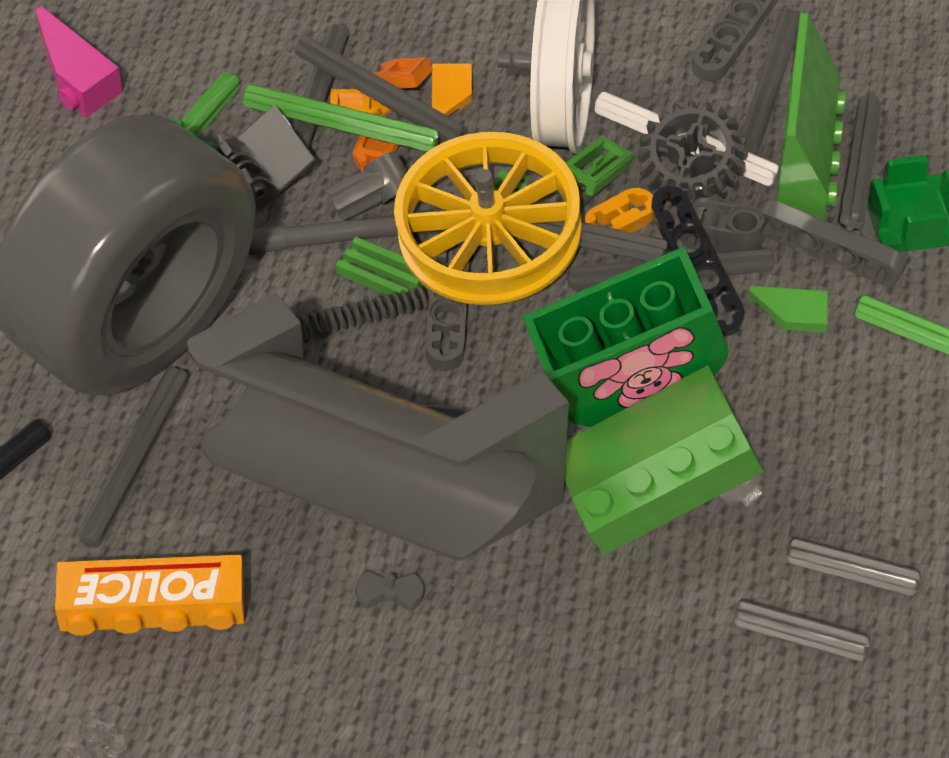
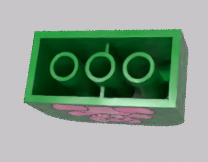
[522,247,728,427]

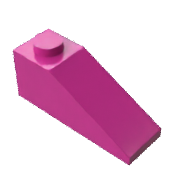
[35,6,123,118]

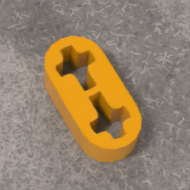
[585,188,653,232]

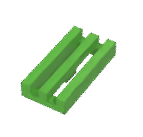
[565,136,635,197]
[335,237,423,303]

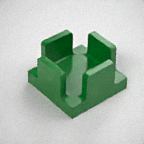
[867,155,949,252]

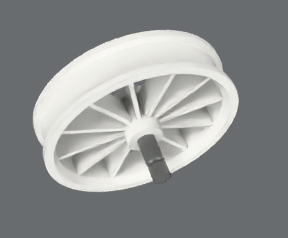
[497,0,595,154]

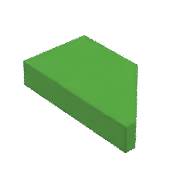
[748,286,828,333]

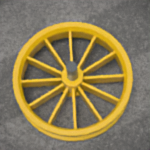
[394,132,582,305]

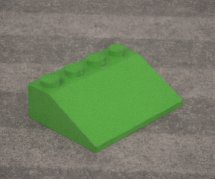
[776,13,846,220]
[565,365,764,554]

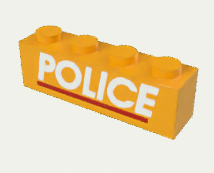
[55,555,244,636]

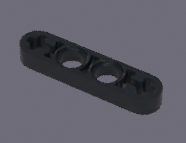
[651,186,745,336]

